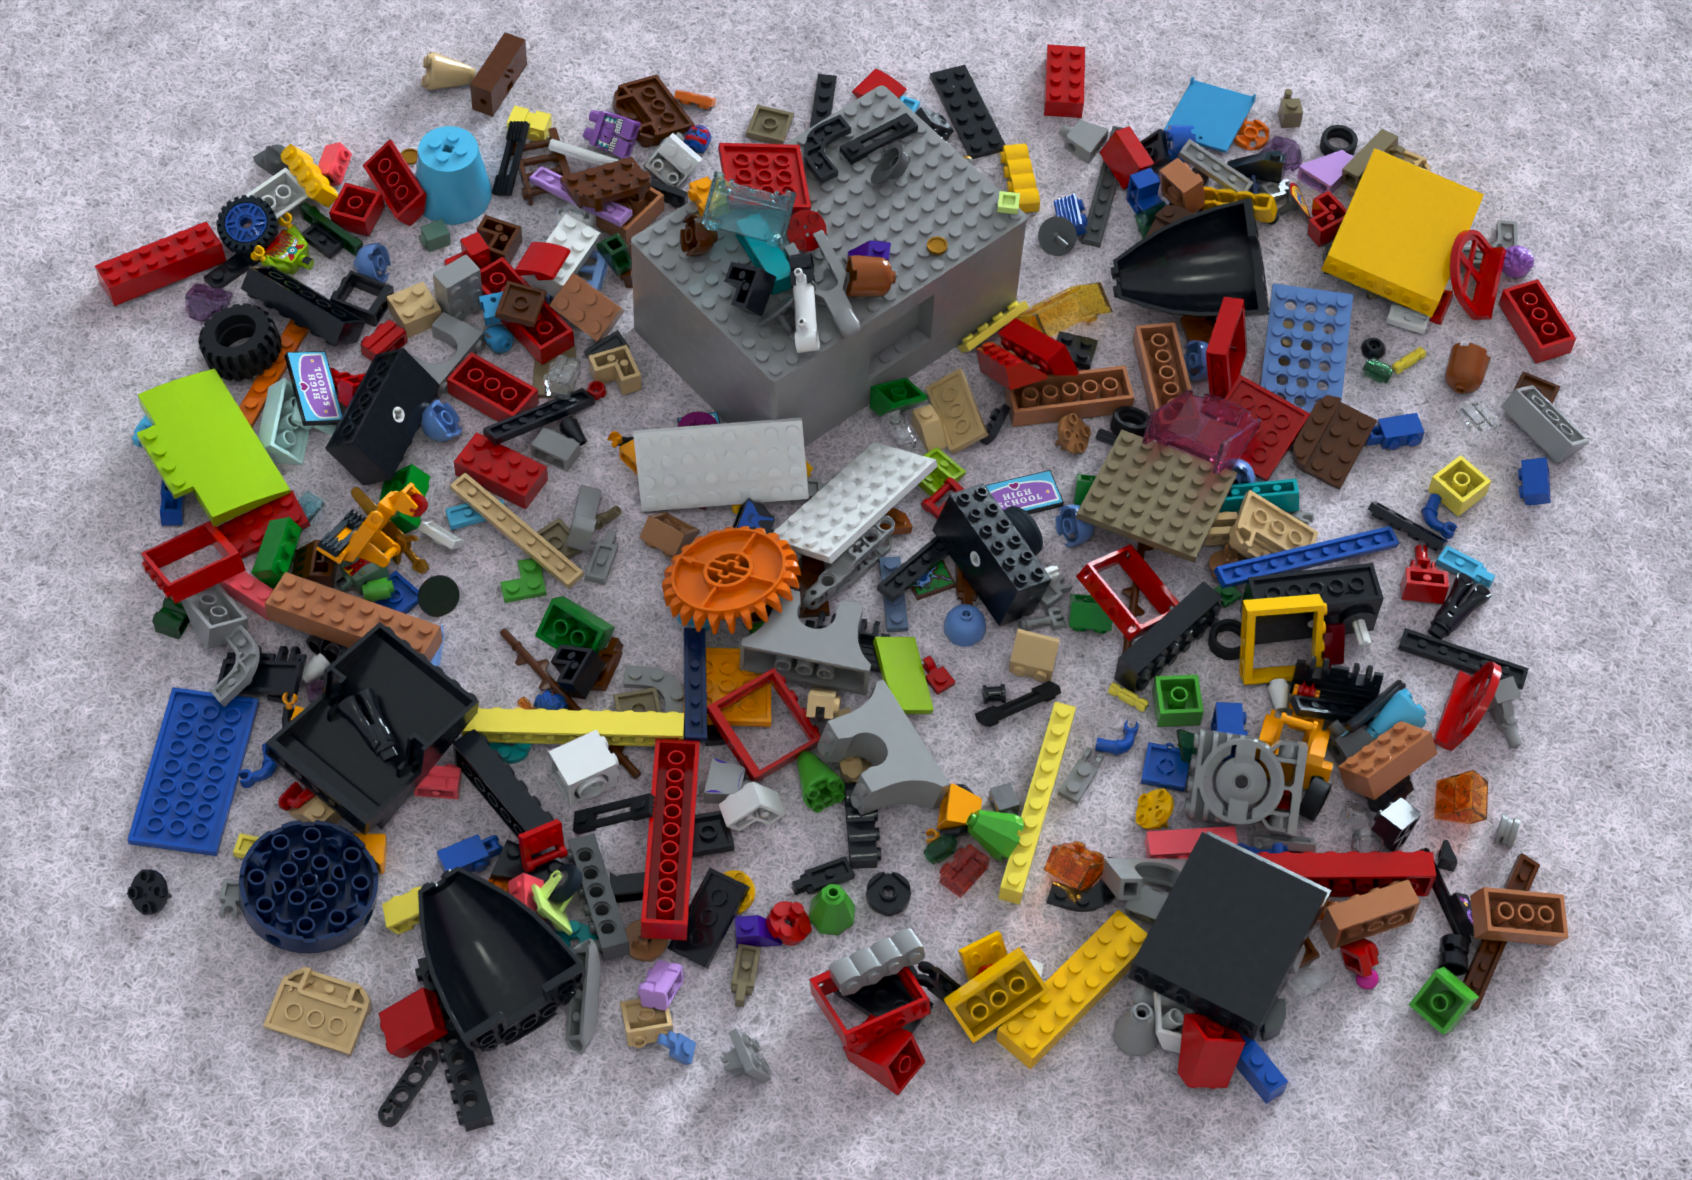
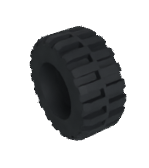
[198,303,282,381]

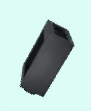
[330,270,394,327]

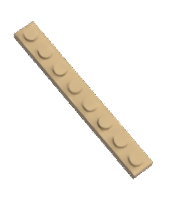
[450,473,584,589]

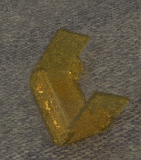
[1015,282,1113,337]

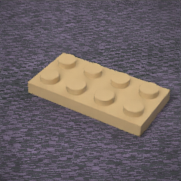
[925,368,989,455]

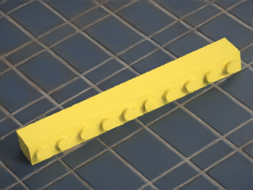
[998,702,1076,905]
[461,707,684,746]

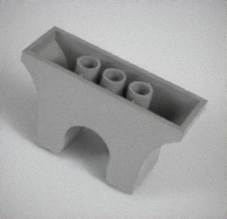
[739,589,871,696]
[817,680,950,815]

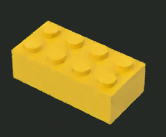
[943,947,1050,1043]

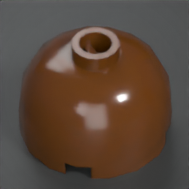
[680,214,718,256]

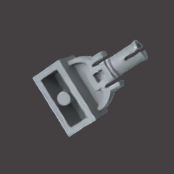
[1475,676,1523,748]

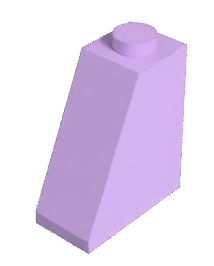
[1297,150,1354,194]

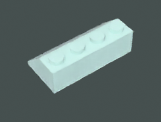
[258,378,310,465]

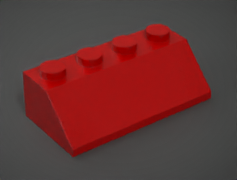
[362,139,427,226]
[998,318,1079,376]
[976,342,1048,390]

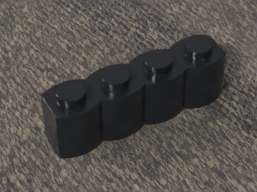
[844,782,882,869]

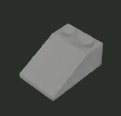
[181,583,249,649]

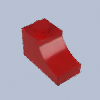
[1340,938,1379,977]

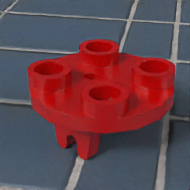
[786,210,827,252]

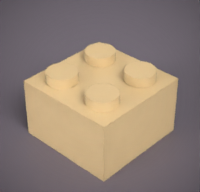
[387,282,442,338]

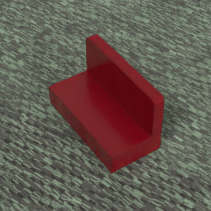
[1321,623,1345,669]

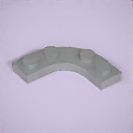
[1460,220,1518,268]
[210,624,260,707]
[624,665,685,728]

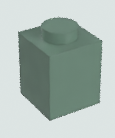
[419,219,451,252]

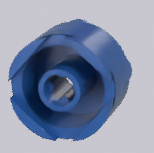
[1164,125,1196,164]

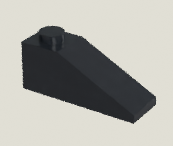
[1227,151,1287,184]

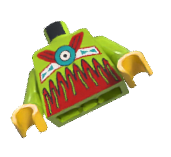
[251,212,314,275]

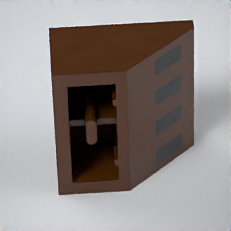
[292,540,338,589]

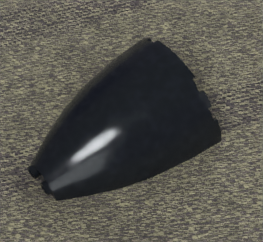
[1111,198,1269,318]
[418,867,586,1052]

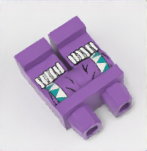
[583,110,641,159]

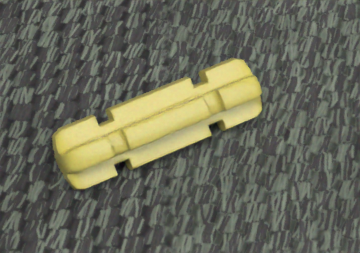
[1391,347,1426,374]
[1108,682,1149,712]

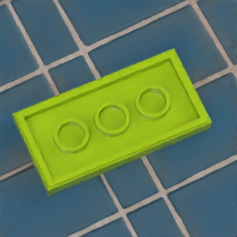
[873,637,934,714]

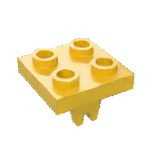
[958,931,1008,982]

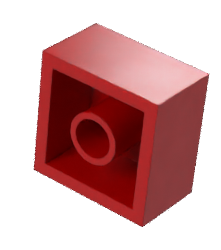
[329,182,385,237]

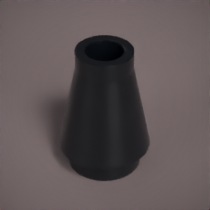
[559,416,587,446]

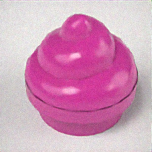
[1355,968,1379,990]

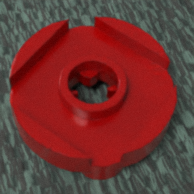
[766,901,812,946]

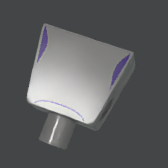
[704,757,757,804]

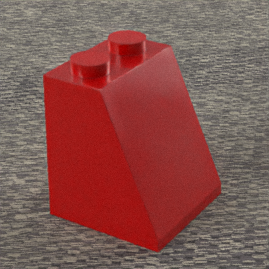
[1177,1013,1245,1089]
[843,1014,925,1096]

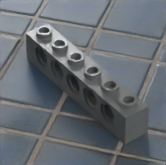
[567,833,630,961]

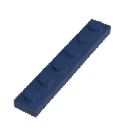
[683,628,707,742]

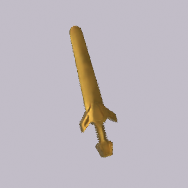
[351,487,430,574]

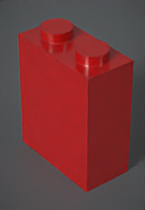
[1099,126,1154,190]
[378,988,448,1059]

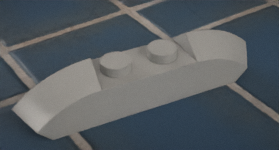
[565,938,601,1055]

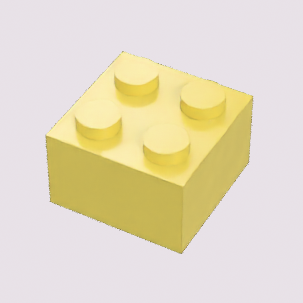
[1428,455,1491,517]

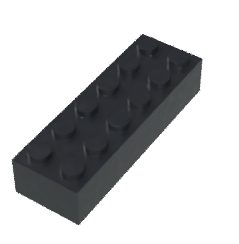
[241,265,366,347]
[1114,581,1223,693]
[453,729,554,852]

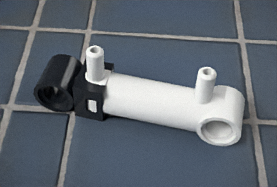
[789,252,820,353]

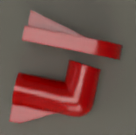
[278,782,315,811]

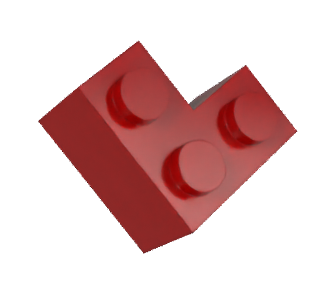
[1307,191,1347,247]
[444,232,491,269]

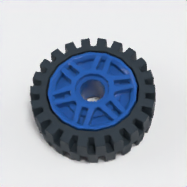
[216,195,278,256]

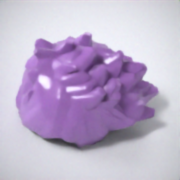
[1502,245,1535,278]

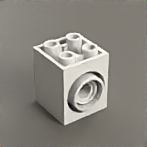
[549,730,619,807]

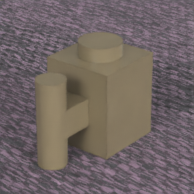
[1278,89,1303,128]

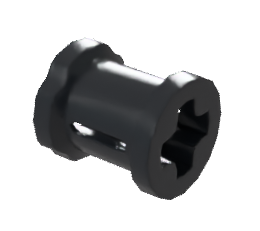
[982,684,1006,704]

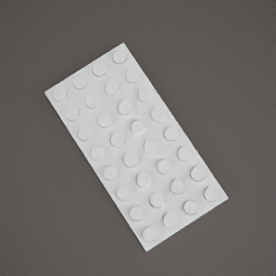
[633,417,809,512]
[774,442,937,564]

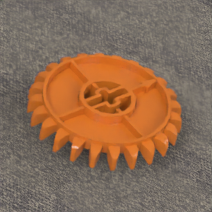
[662,526,801,635]

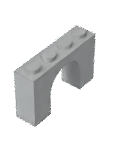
[409,312,485,399]
[1102,858,1187,900]

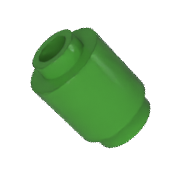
[362,577,395,602]

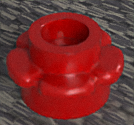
[586,381,606,400]

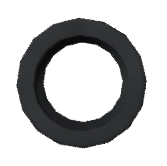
[1320,125,1358,156]
[1110,406,1151,438]
[1208,619,1241,661]
[1299,777,1332,821]

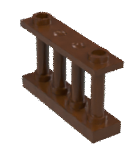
[511,127,571,206]

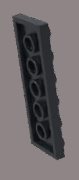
[929,65,1006,159]

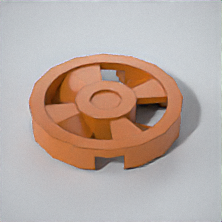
[1233,118,1269,151]

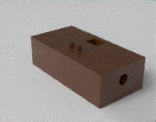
[470,32,527,117]

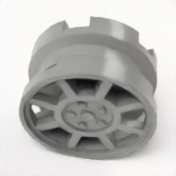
[1494,814,1521,848]

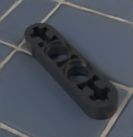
[378,1047,438,1127]

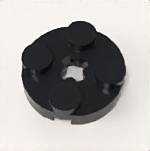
[866,872,911,917]

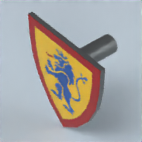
[1278,183,1311,221]

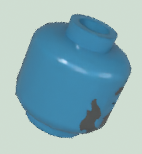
[483,324,514,354]

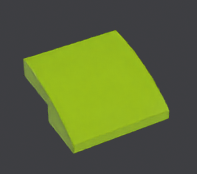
[918,447,966,496]

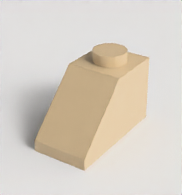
[911,404,947,453]

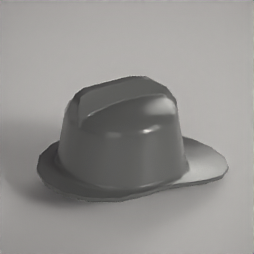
[871,141,910,185]
[253,144,289,176]

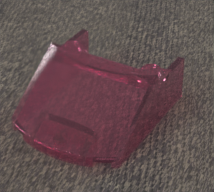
[1142,390,1262,474]

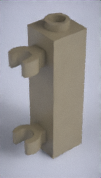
[1342,129,1405,190]

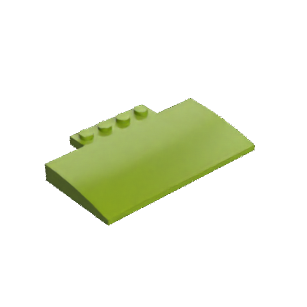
[137,369,291,526]

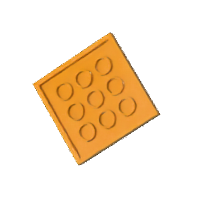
[683,648,771,727]

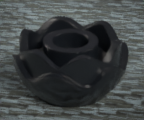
[1361,337,1386,360]

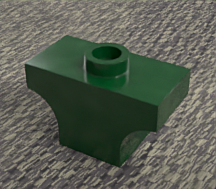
[596,233,632,276]

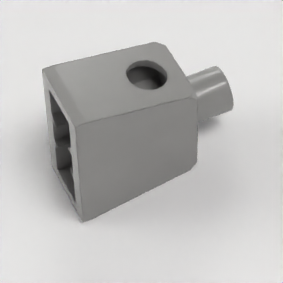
[1059,120,1109,164]

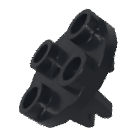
[127,869,172,915]

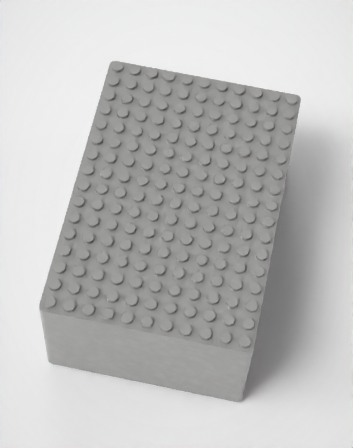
[631,86,1027,447]

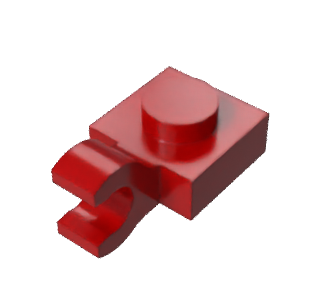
[922,655,955,695]

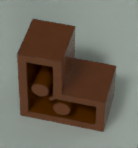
[477,215,523,264]

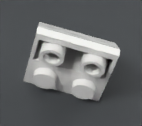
[645,133,702,188]

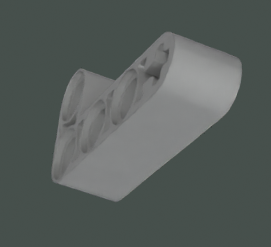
[566,484,602,552]

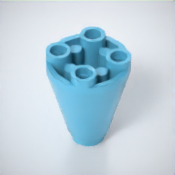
[1365,688,1426,739]

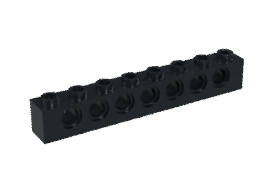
[415,957,494,1132]

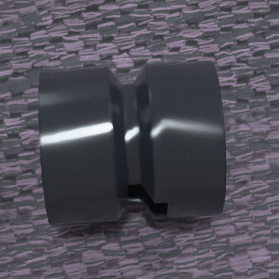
[1437,934,1470,976]

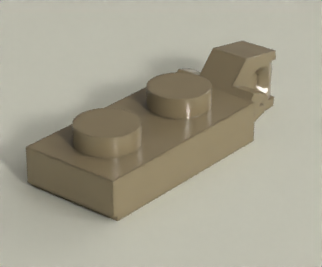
[731,944,761,1007]

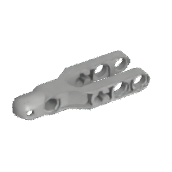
[784,230,861,339]
[802,516,895,610]

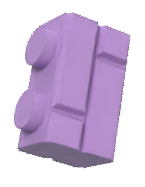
[638,960,684,1011]

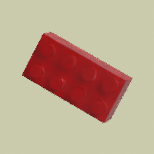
[1044,44,1085,118]
[1498,279,1576,364]
[447,352,539,422]
[454,432,548,510]

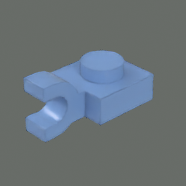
[657,1031,696,1065]

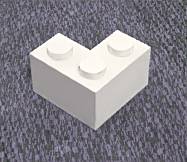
[719,782,786,832]

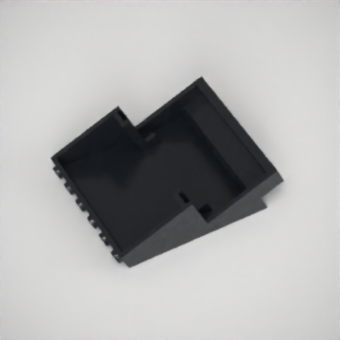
[265,622,479,836]
[1128,831,1332,1041]

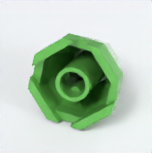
[966,810,1024,862]
[808,884,856,936]

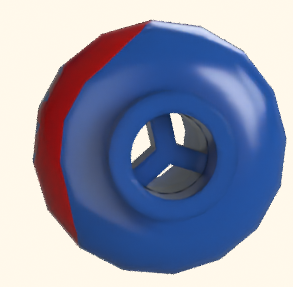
[683,125,712,153]

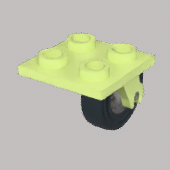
[531,864,582,936]

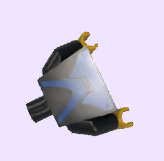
[731,498,775,534]

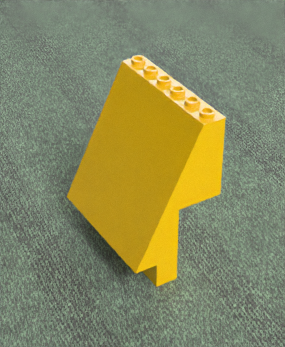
[1321,148,1484,317]

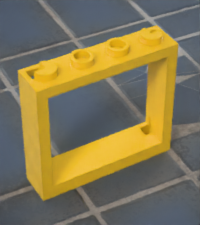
[1239,594,1327,685]

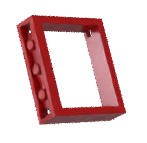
[1206,297,1248,406]
[141,521,246,604]
[1076,544,1180,642]
[707,668,821,782]
[809,966,931,1050]

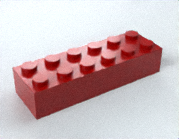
[95,221,226,306]
[480,257,575,365]

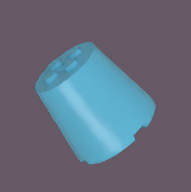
[415,126,492,225]

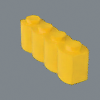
[999,143,1040,213]
[280,144,338,208]
[1199,187,1278,223]

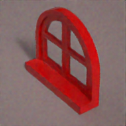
[1450,230,1506,320]
[1433,661,1502,751]

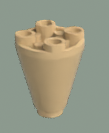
[422,52,476,90]

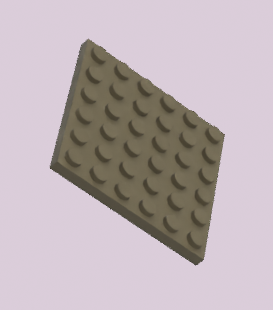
[1076,430,1238,563]

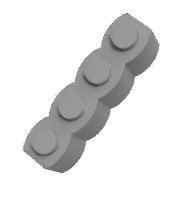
[829,928,925,996]

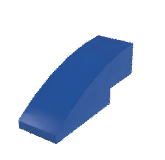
[160,479,185,526]

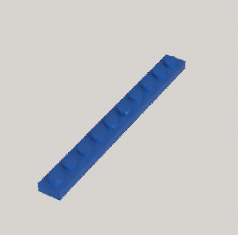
[1214,526,1400,589]

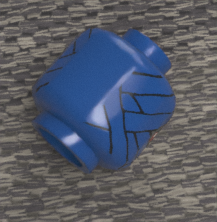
[534,690,568,710]

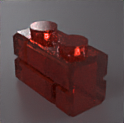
[939,844,990,898]

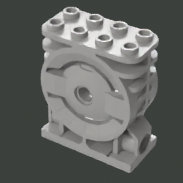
[1184,729,1308,835]

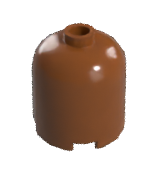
[845,255,896,298]
[1445,343,1491,394]

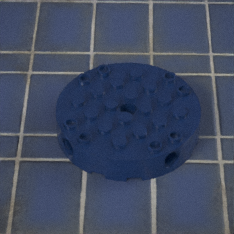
[239,820,378,954]

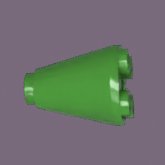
[797,751,845,813]

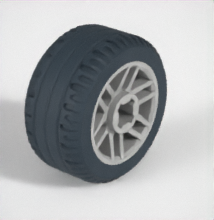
[1003,506,1043,556]

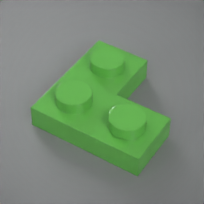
[500,558,547,603]

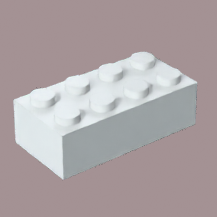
[524,214,601,298]

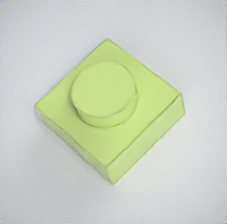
[997,191,1020,214]

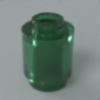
[1362,357,1394,384]
[924,833,958,865]

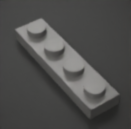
[1178,139,1254,192]

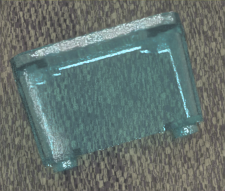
[702,171,796,247]

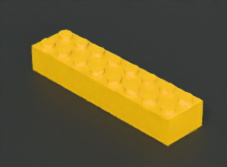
[996,910,1148,1070]

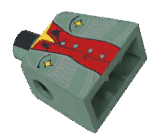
[336,557,391,594]

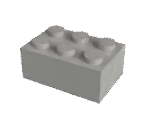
[433,255,483,321]

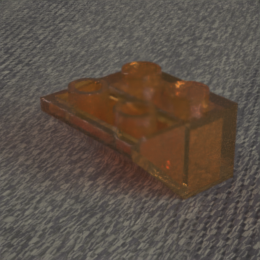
[1435,770,1488,824]
[1044,841,1104,890]

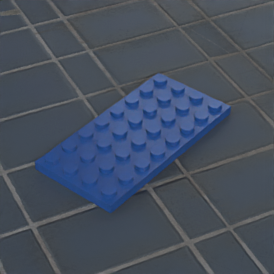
[127,687,260,856]

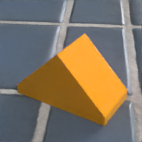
[353,833,388,875]

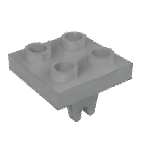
[721,1028,771,1083]

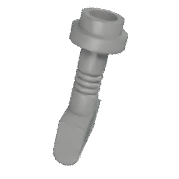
[1018,607,1067,631]

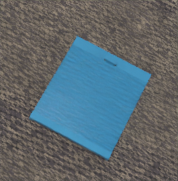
[1164,77,1256,153]

